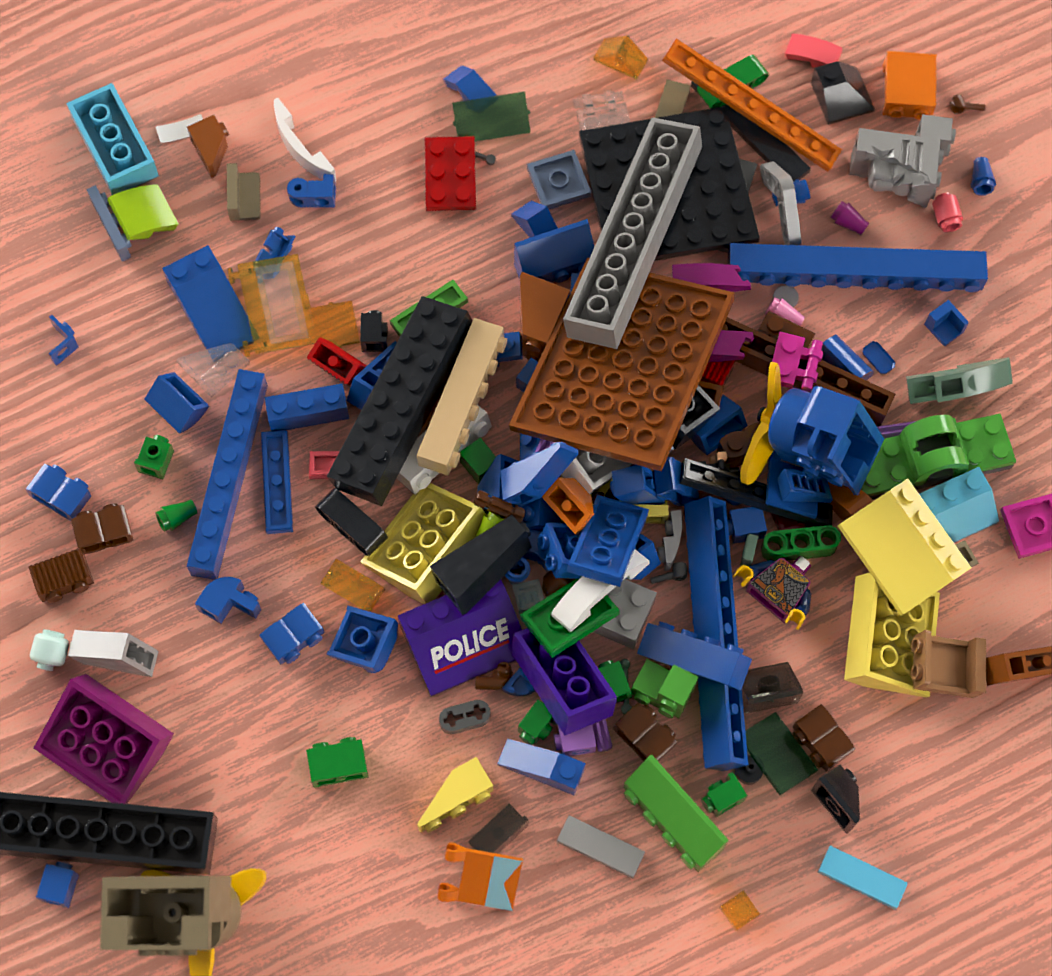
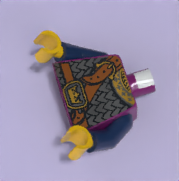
[733,556,812,630]

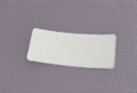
[156,115,203,143]

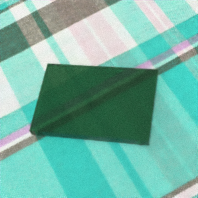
[746,712,818,796]

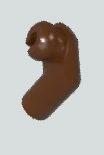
[475,662,513,690]

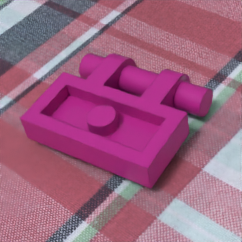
[767,332,823,391]

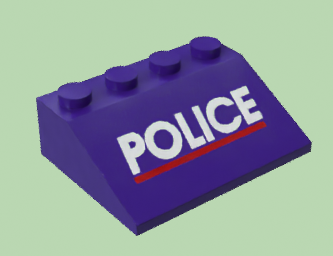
[398,579,522,697]

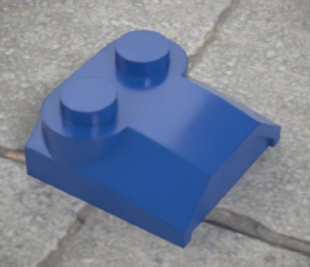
[327,606,398,673]

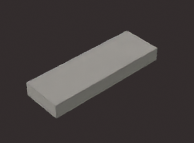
[557,815,645,879]

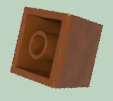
[520,272,570,362]

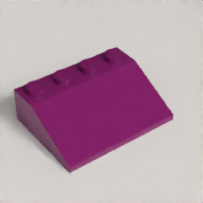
[33,674,174,804]

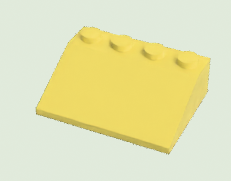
[838,479,971,616]
[360,483,487,604]
[844,572,940,697]

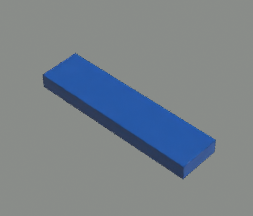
[261,430,293,534]

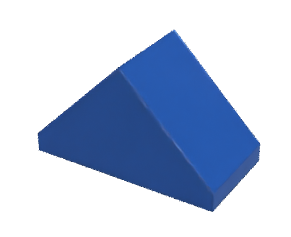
[511,200,558,238]

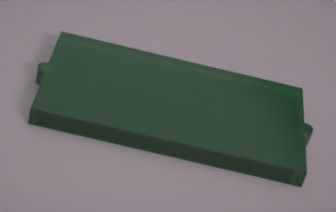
[452,91,531,141]

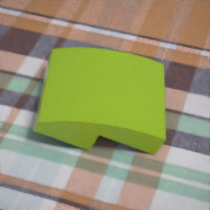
[107,184,179,240]

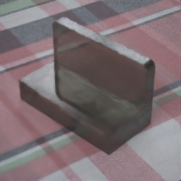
[468,803,529,854]

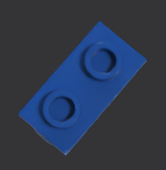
[253,227,296,280]

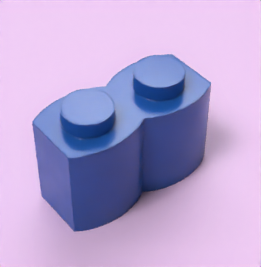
[653,457,700,506]
[26,463,91,521]
[259,603,325,665]

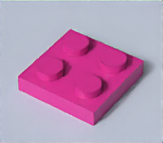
[1000,494,1052,559]

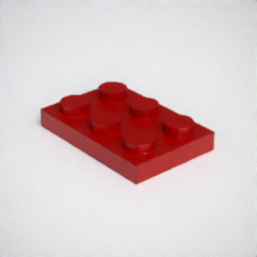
[424,136,476,211]

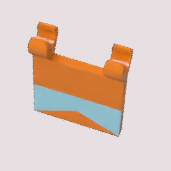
[437,842,523,911]

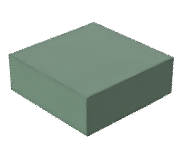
[740,534,758,566]

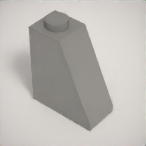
[68,630,159,677]

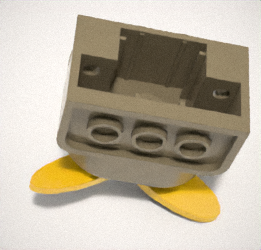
[100,868,267,976]

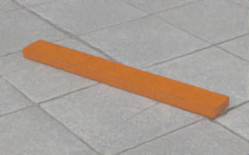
[662,38,842,172]

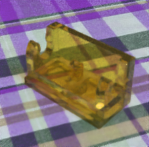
[320,559,386,611]

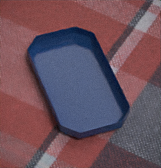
[863,341,895,374]

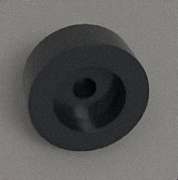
[735,755,764,785]

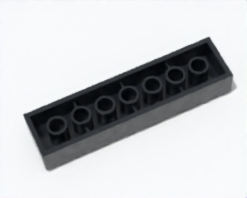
[327,296,473,506]
[0,792,218,875]

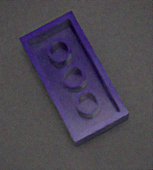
[511,628,617,736]

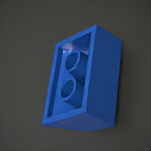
[514,219,595,283]

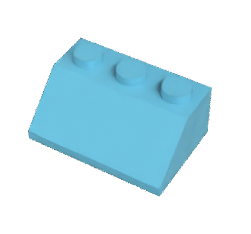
[919,467,999,543]

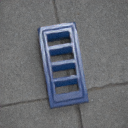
[777,469,833,503]

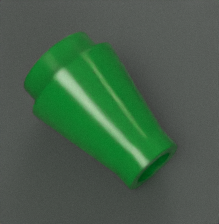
[155,499,198,532]

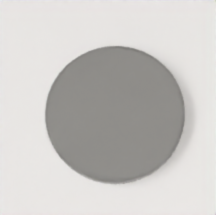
[773,285,799,307]

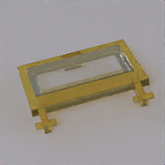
[227,254,316,357]

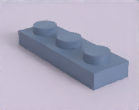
[86,185,132,262]

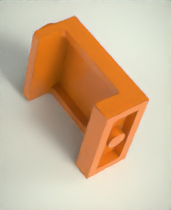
[882,51,937,120]

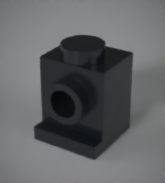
[360,310,388,352]

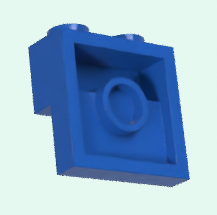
[537,523,583,579]

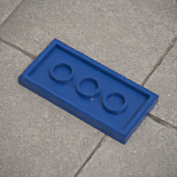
[567,495,649,587]

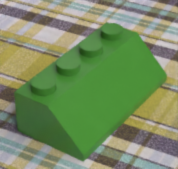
[623,754,729,872]

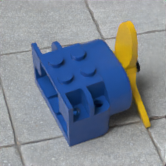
[740,362,884,496]

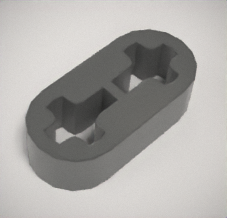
[439,700,490,734]

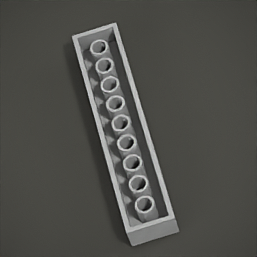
[563,117,702,349]

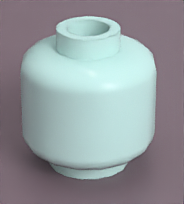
[30,629,69,671]

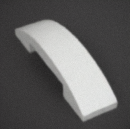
[274,98,337,182]
[551,549,650,632]

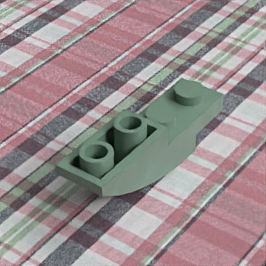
[906,357,1013,404]

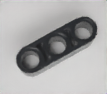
[315,488,388,557]

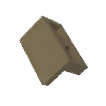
[227,163,261,221]

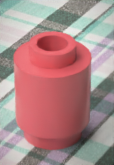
[932,193,963,232]

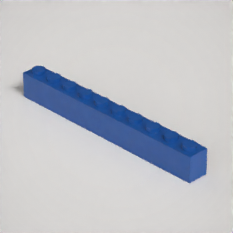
[728,243,988,292]
[684,496,748,771]

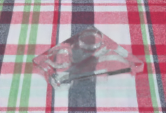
[177,343,250,398]

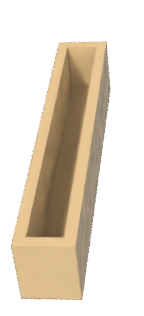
[416,318,507,476]

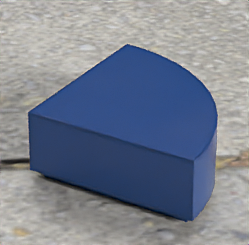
[502,668,536,697]

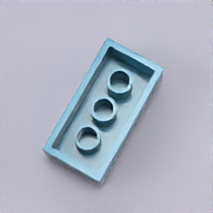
[66,83,159,195]

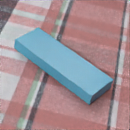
[818,846,908,910]

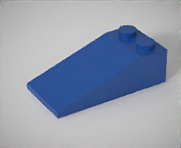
[162,245,260,363]

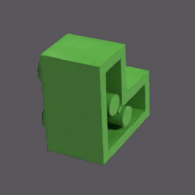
[631,659,698,719]

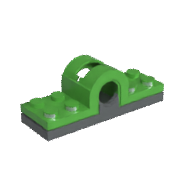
[861,413,1016,499]

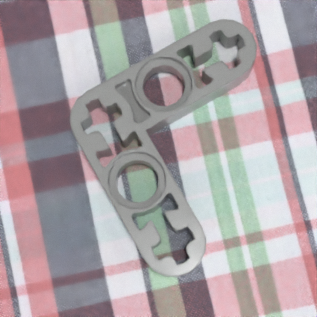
[760,161,802,245]

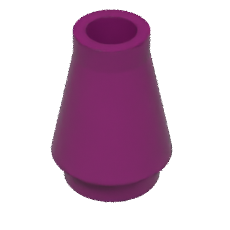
[830,201,869,235]

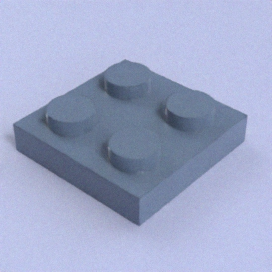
[527,150,591,209]

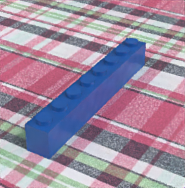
[187,369,268,580]

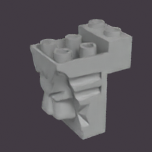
[849,114,956,208]

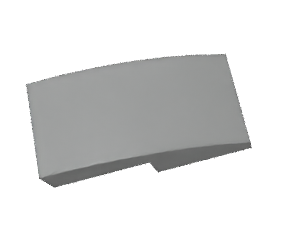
[657,510,682,571]

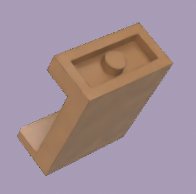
[911,630,986,698]

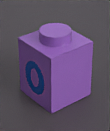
[554,725,596,757]

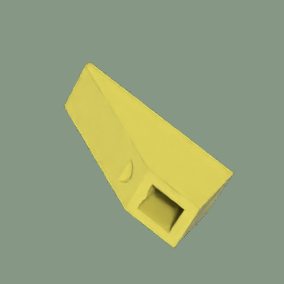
[417,757,493,833]

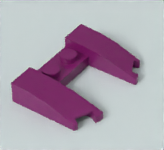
[672,263,754,363]

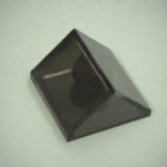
[742,662,803,714]

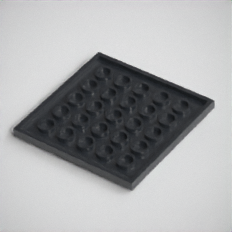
[579,106,760,261]

